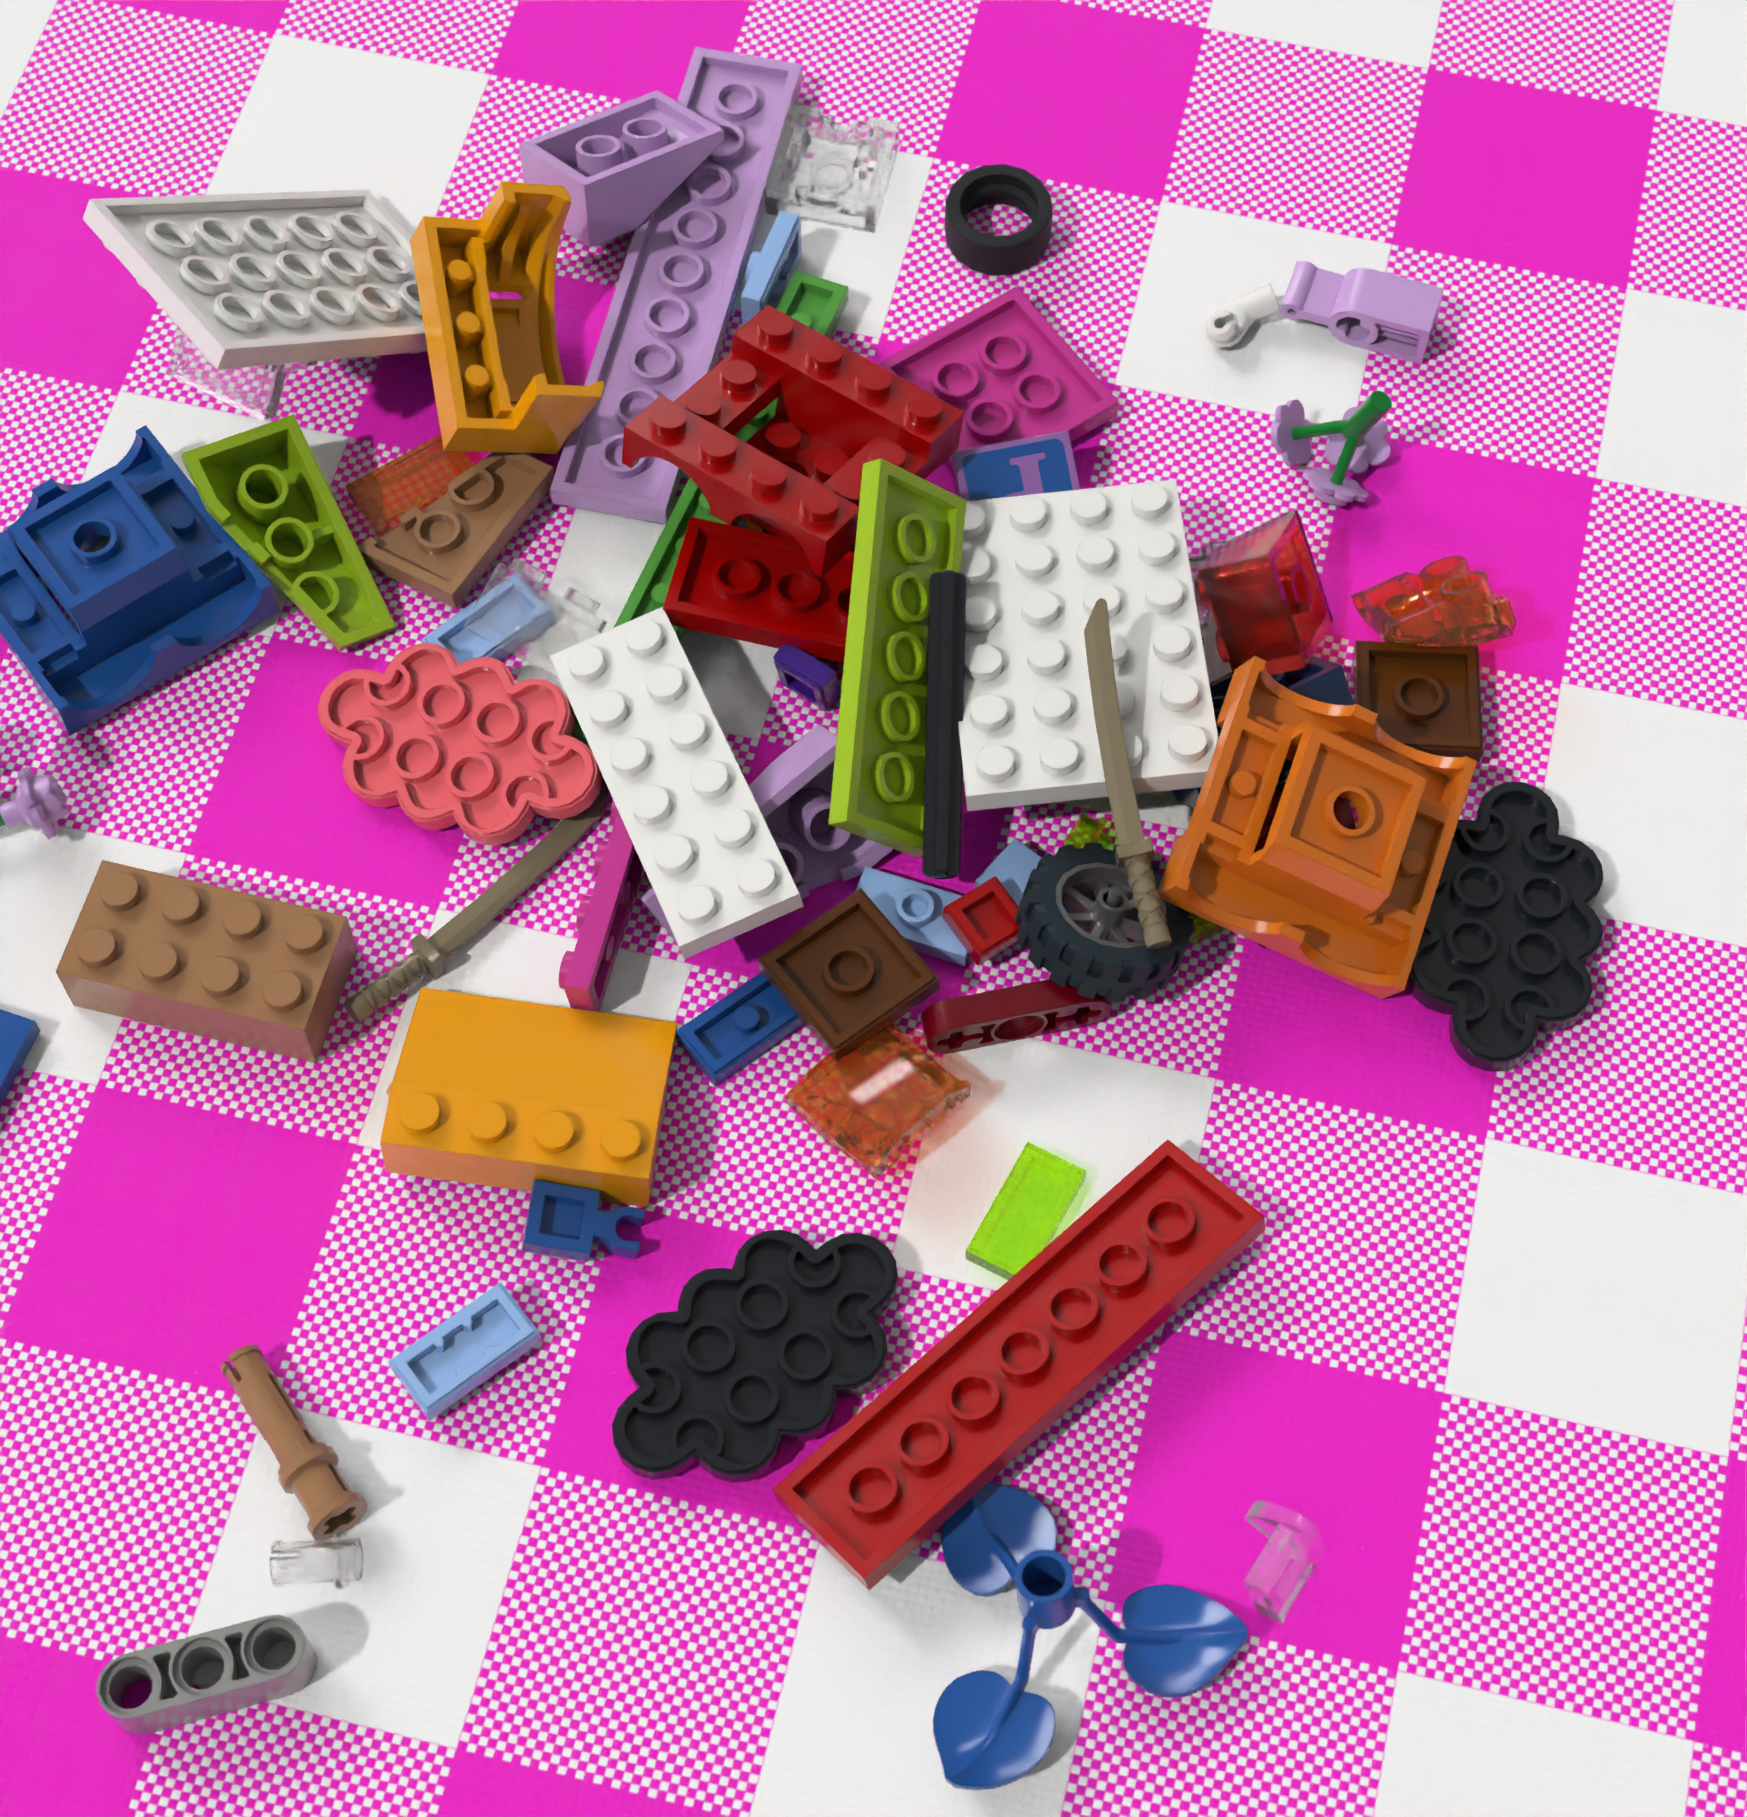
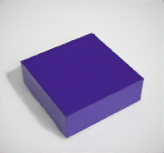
[773,644,841,712]

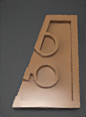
[358,452,555,609]

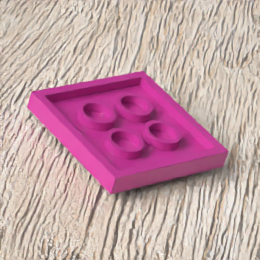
[877,286,1119,470]

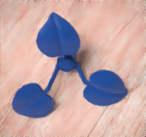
[933,1481,1248,1790]

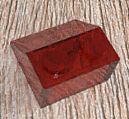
[1197,510,1333,675]

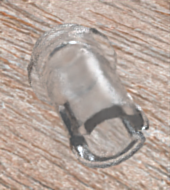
[269,1531,363,1589]

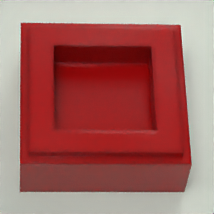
[941,876,1020,966]

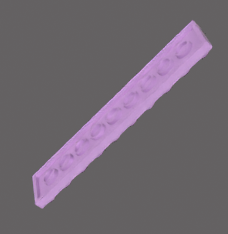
[550,46,802,524]

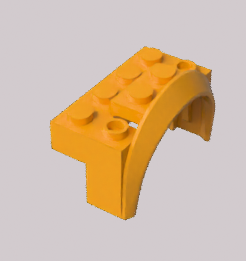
[410,181,605,454]

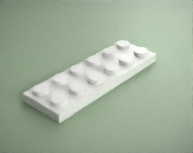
[549,607,804,959]

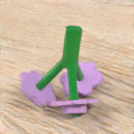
[1271,391,1392,506]

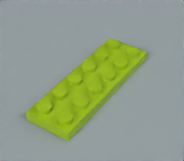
[828,458,967,858]

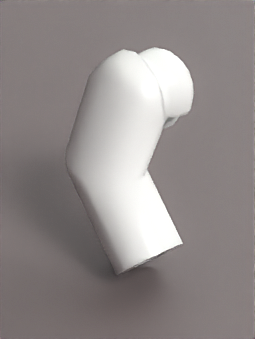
[1205,283,1280,348]

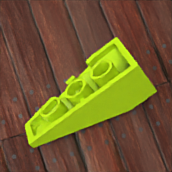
[181,414,396,651]

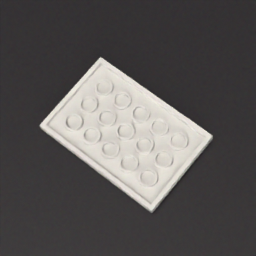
[83,189,428,370]
[958,479,1218,811]

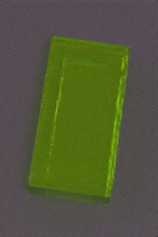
[965,1141,1086,1280]

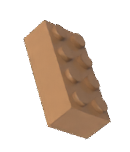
[56,860,358,1063]

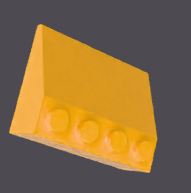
[380,988,677,1208]

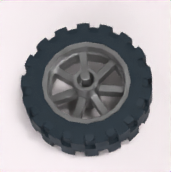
[1015,842,1194,1002]

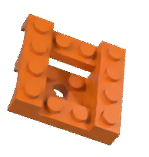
[1158,656,1477,1000]

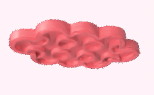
[317,643,603,846]

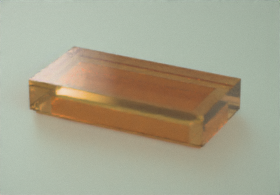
[346,434,474,538]

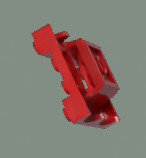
[622,305,964,578]

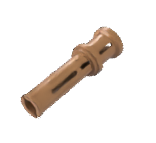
[220,1344,368,1541]

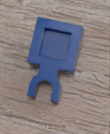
[521,1180,645,1262]

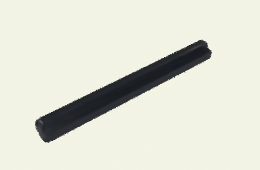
[922,570,967,879]

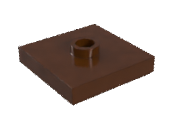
[1353,641,1483,762]
[757,888,940,1062]

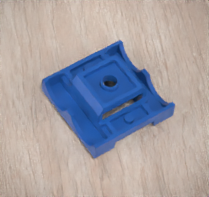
[0,425,279,736]

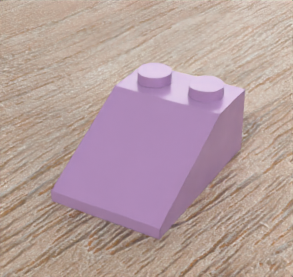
[519,90,724,247]

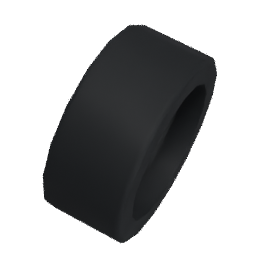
[945,164,1053,275]

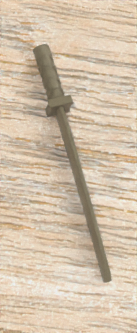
[1084,598,1172,950]
[344,783,608,1023]

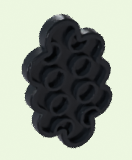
[1406,782,1604,1071]
[612,1230,898,1483]

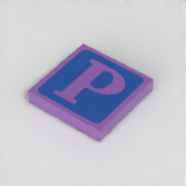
[950,430,1080,501]

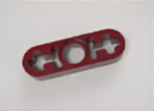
[920,979,1111,1054]

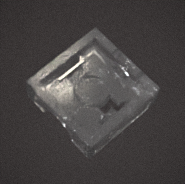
[764,103,899,233]

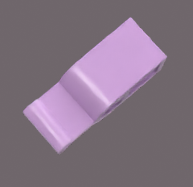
[1280,261,1444,364]

